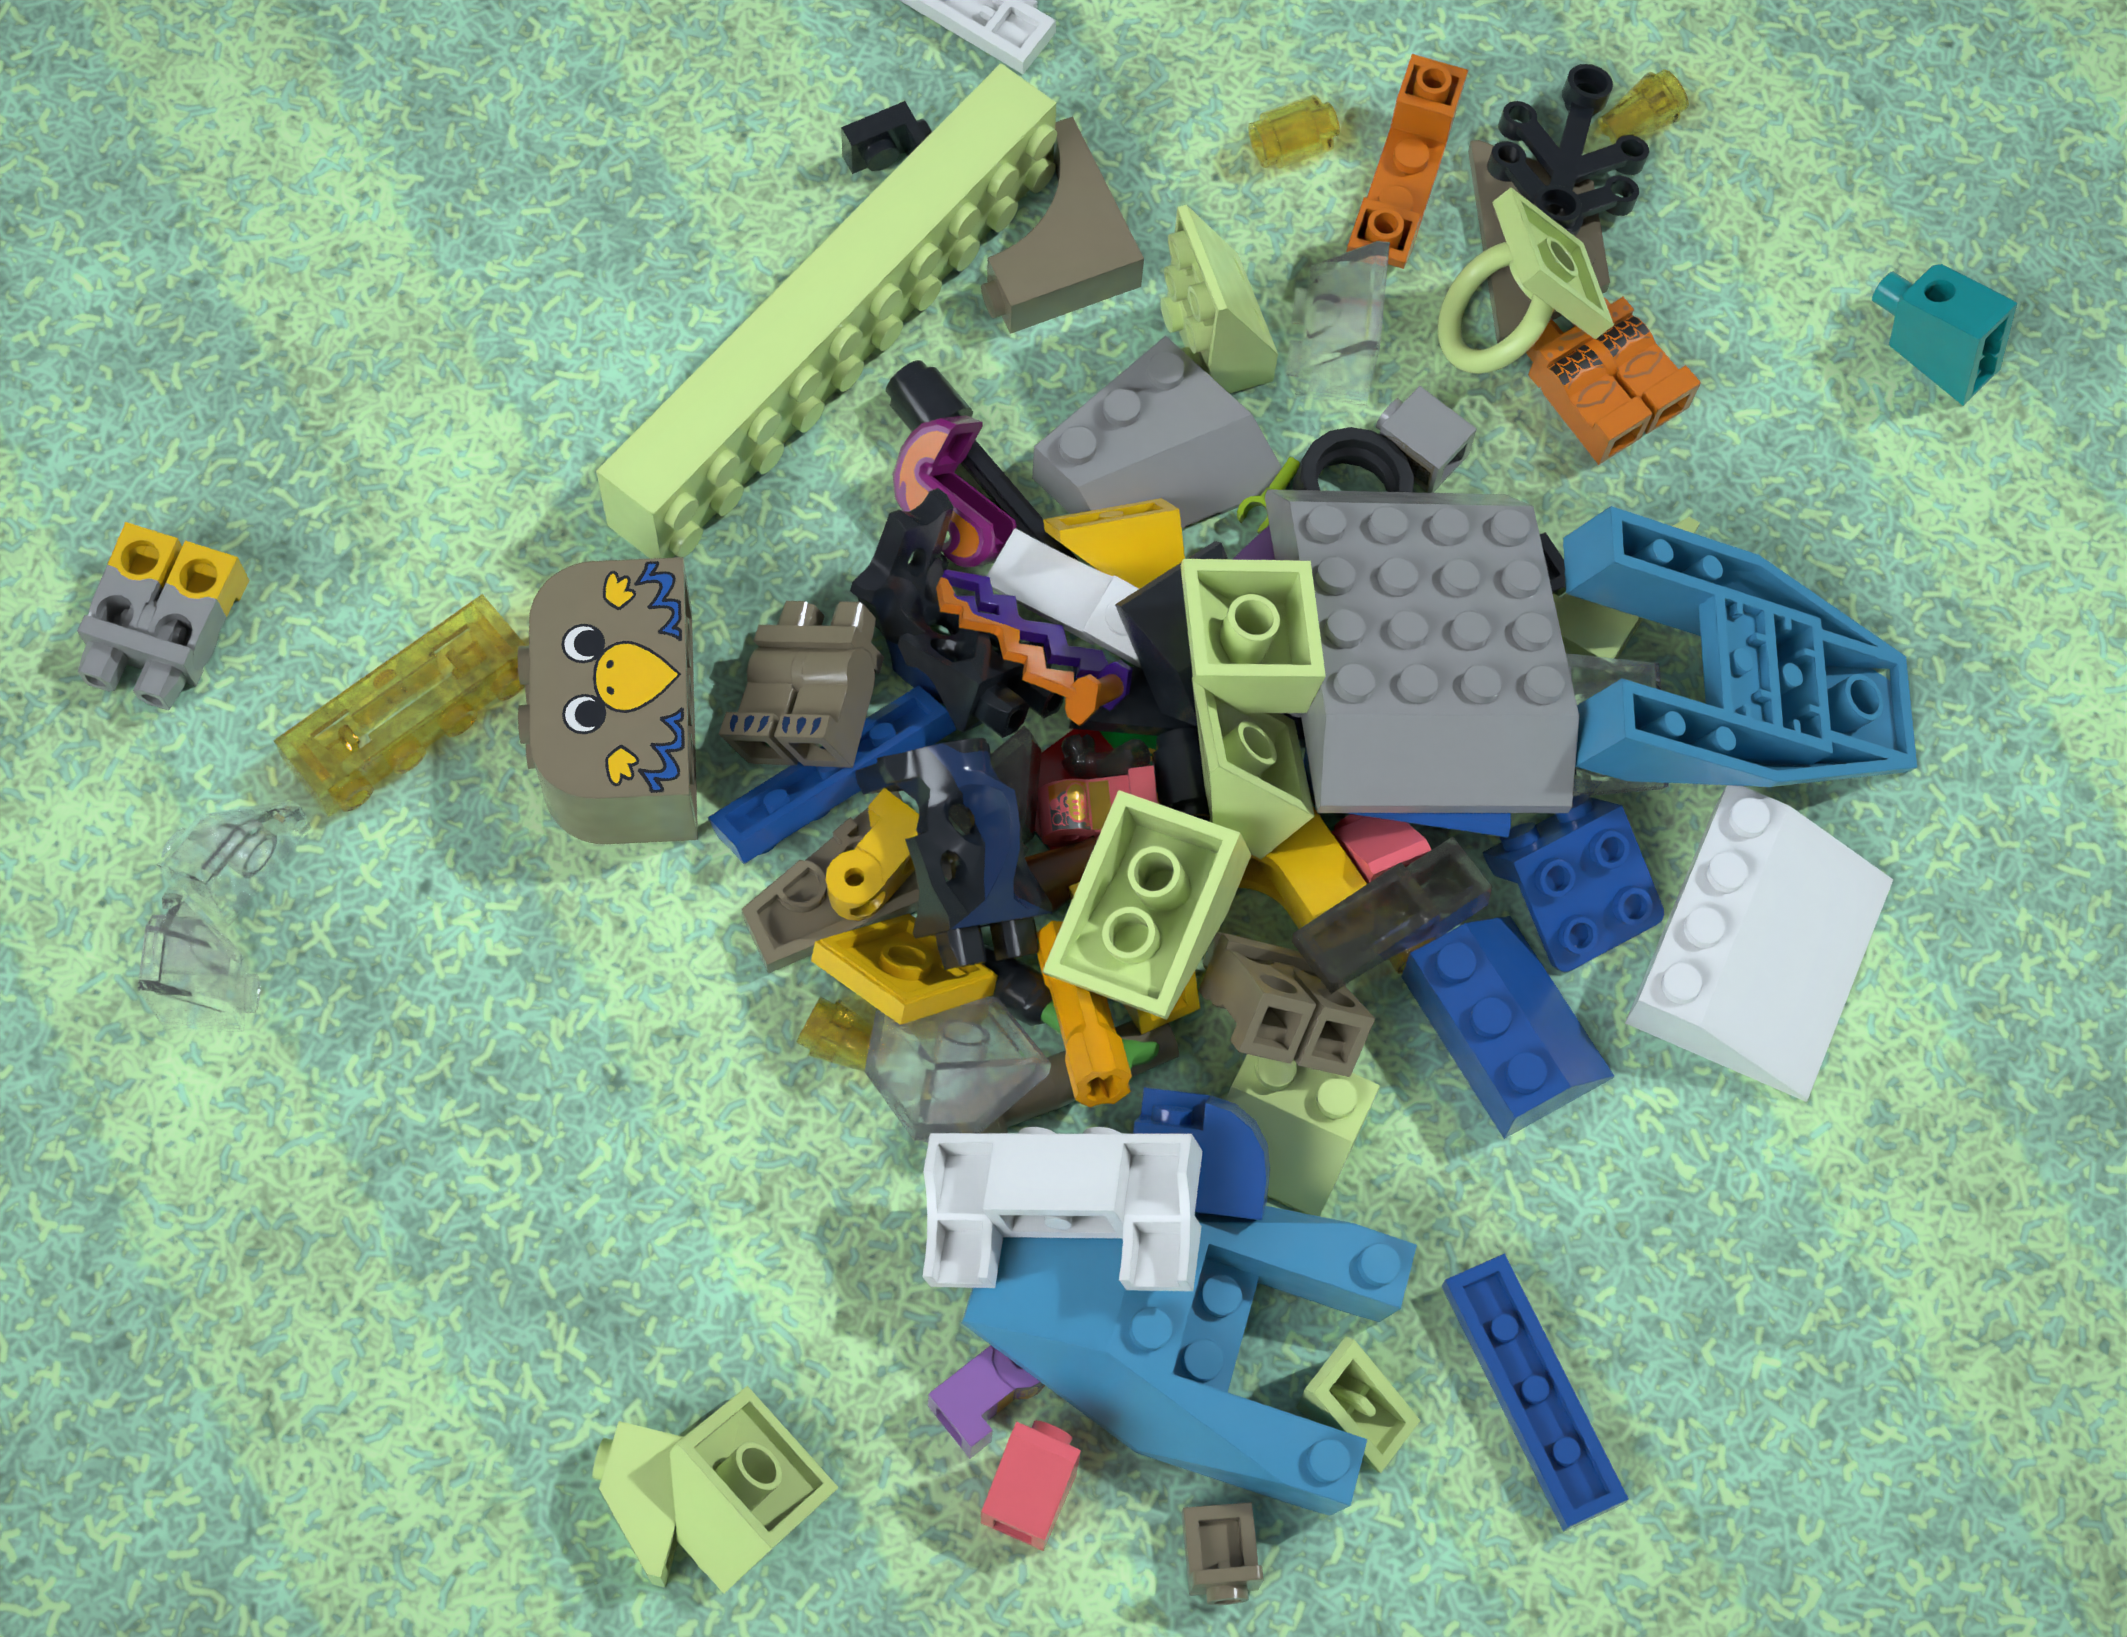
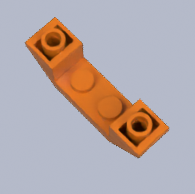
[1346,54,1468,269]

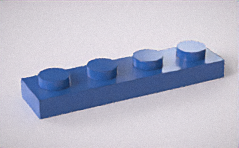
[708,685,956,864]
[1441,1253,1629,1532]

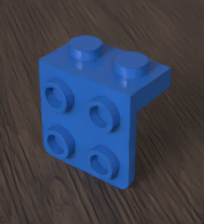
[1482,794,1664,972]

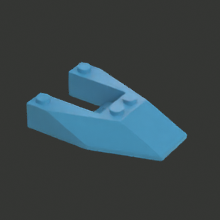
[1563,506,1917,787]
[961,1206,1417,1516]

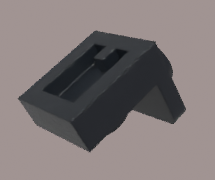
[841,101,932,174]

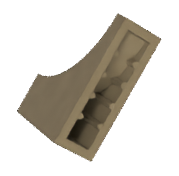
[981,116,1144,334]

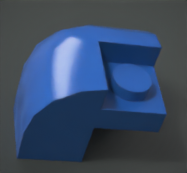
[1133,1087,1270,1220]

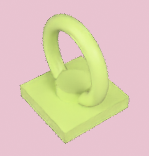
[1438,188,1614,374]

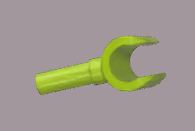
[1237,457,1300,534]

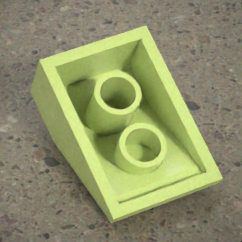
[1042,790,1251,1020]

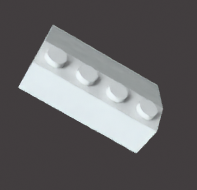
[1625,785,1893,1102]

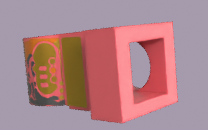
[1037,765,1158,847]

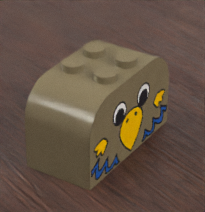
[518,557,698,844]

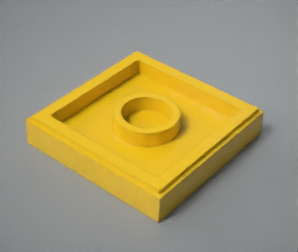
[811,914,998,1025]

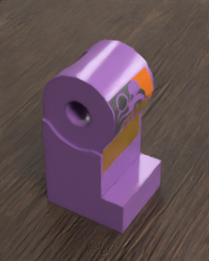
[928,1345,1045,1459]

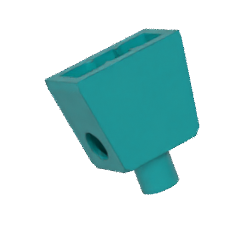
[1872,264,2018,406]

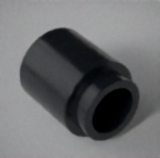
[1152,727,1210,822]

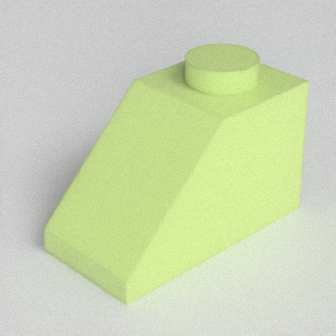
[592,1421,684,1588]

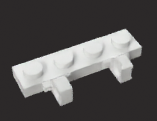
[900,0,1056,74]

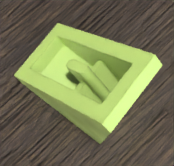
[1296,1336,1421,1473]

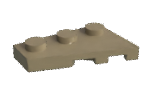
[742,791,919,973]

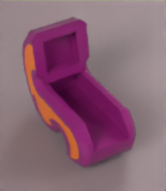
[892,416,1016,567]

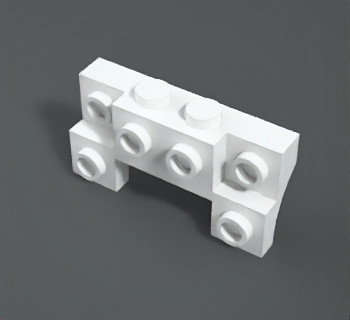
[922,1127,1203,1291]

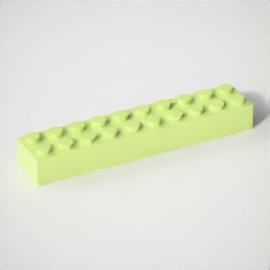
[596,63,1057,559]

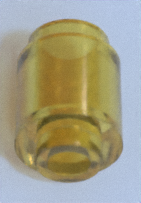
[1248,94,1340,169]

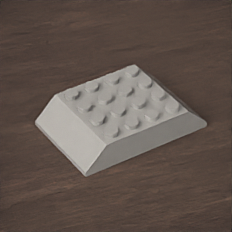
[1265,489,1579,813]

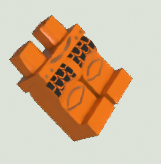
[1526,296,1701,465]

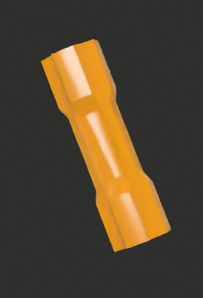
[1036,920,1132,1108]

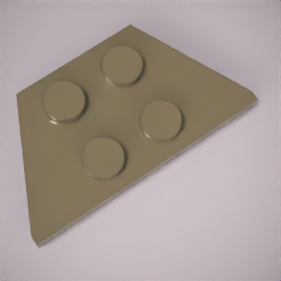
[1468,140,1610,343]

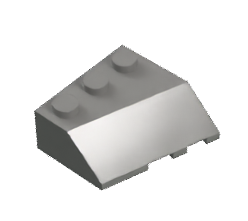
[1032,336,1290,531]

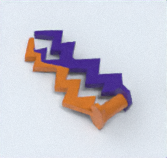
[936,570,1133,726]

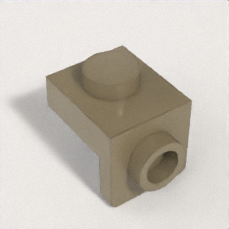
[1182,1502,1264,1605]

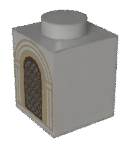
[1376,386,1477,493]

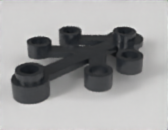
[1487,64,1649,236]

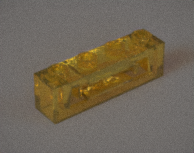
[273,594,526,818]

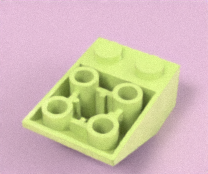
[1161,205,1278,393]

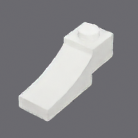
[987,528,1142,668]

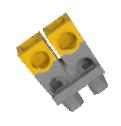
[77,522,250,710]

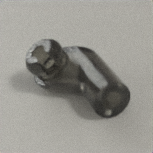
[1061,734,1151,780]

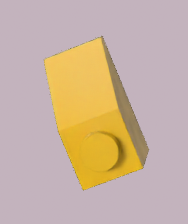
[1043,498,1185,589]

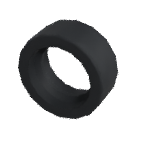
[1293,427,1414,492]

